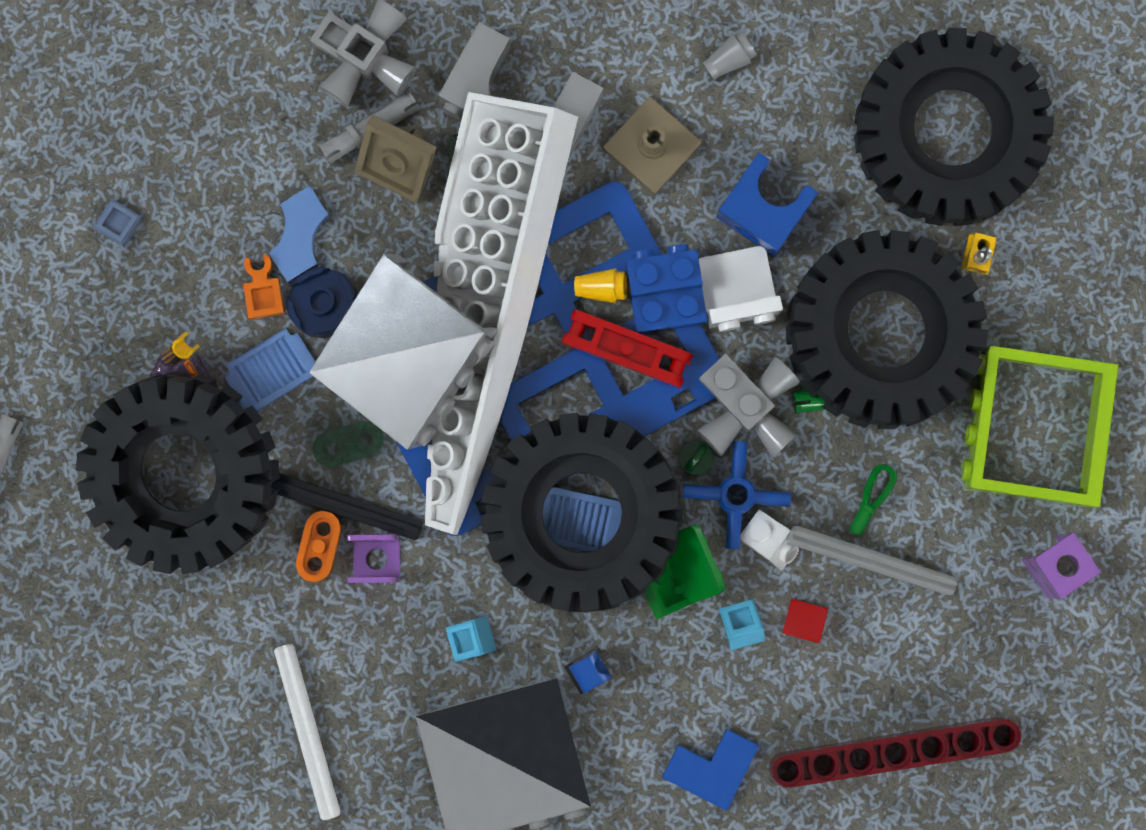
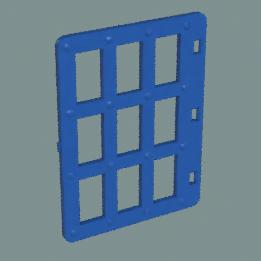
[396,182,719,536]

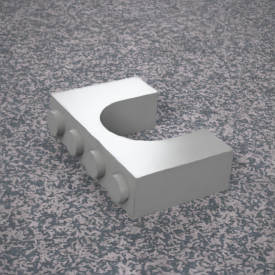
[438,22,604,160]

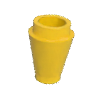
[574,268,628,304]

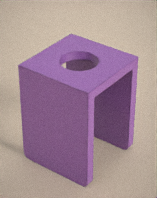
[1021,533,1101,599]
[347,534,400,583]

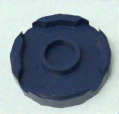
[286,267,357,338]

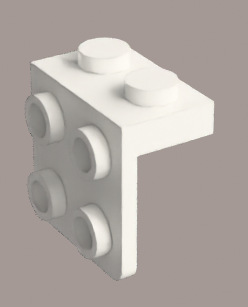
[699,246,783,332]

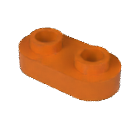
[296,511,342,582]

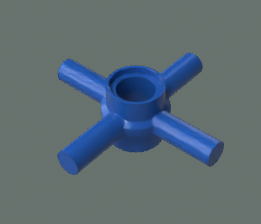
[682,441,791,550]

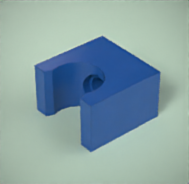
[716,152,818,257]

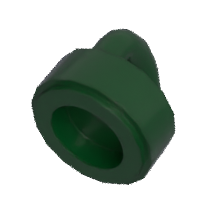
[678,440,714,476]

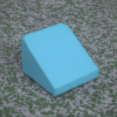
[719,599,765,650]
[445,616,496,662]

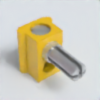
[961,232,996,275]

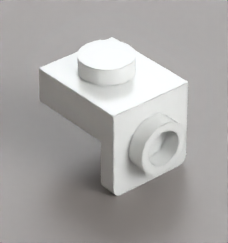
[740,510,799,570]

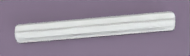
[274,644,340,820]

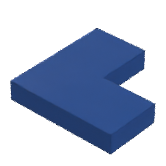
[662,729,759,811]

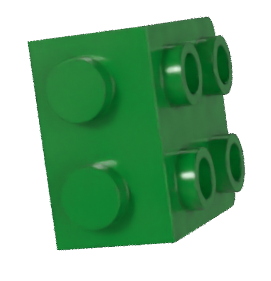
[644,524,725,620]

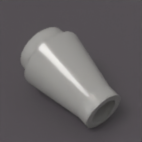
[702,32,757,80]

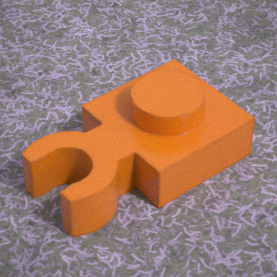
[243,255,285,320]

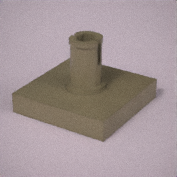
[603,96,702,196]
[354,115,437,204]

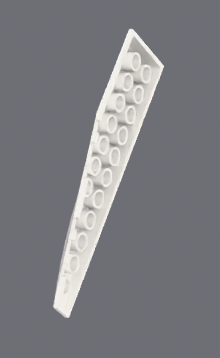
[425,92,578,535]

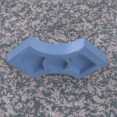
[269,186,330,284]

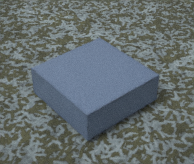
[93,198,143,248]

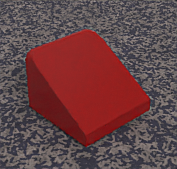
[782,599,828,643]

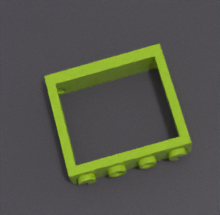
[960,346,1118,508]

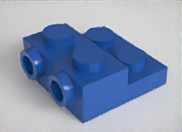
[625,244,708,334]

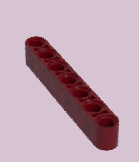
[769,717,1021,788]

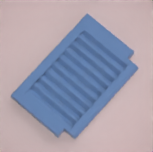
[225,328,316,412]
[543,486,622,552]

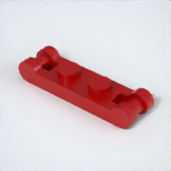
[561,310,693,389]

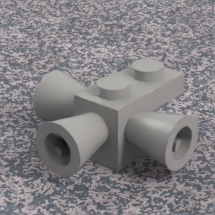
[309,0,417,107]
[697,354,800,458]

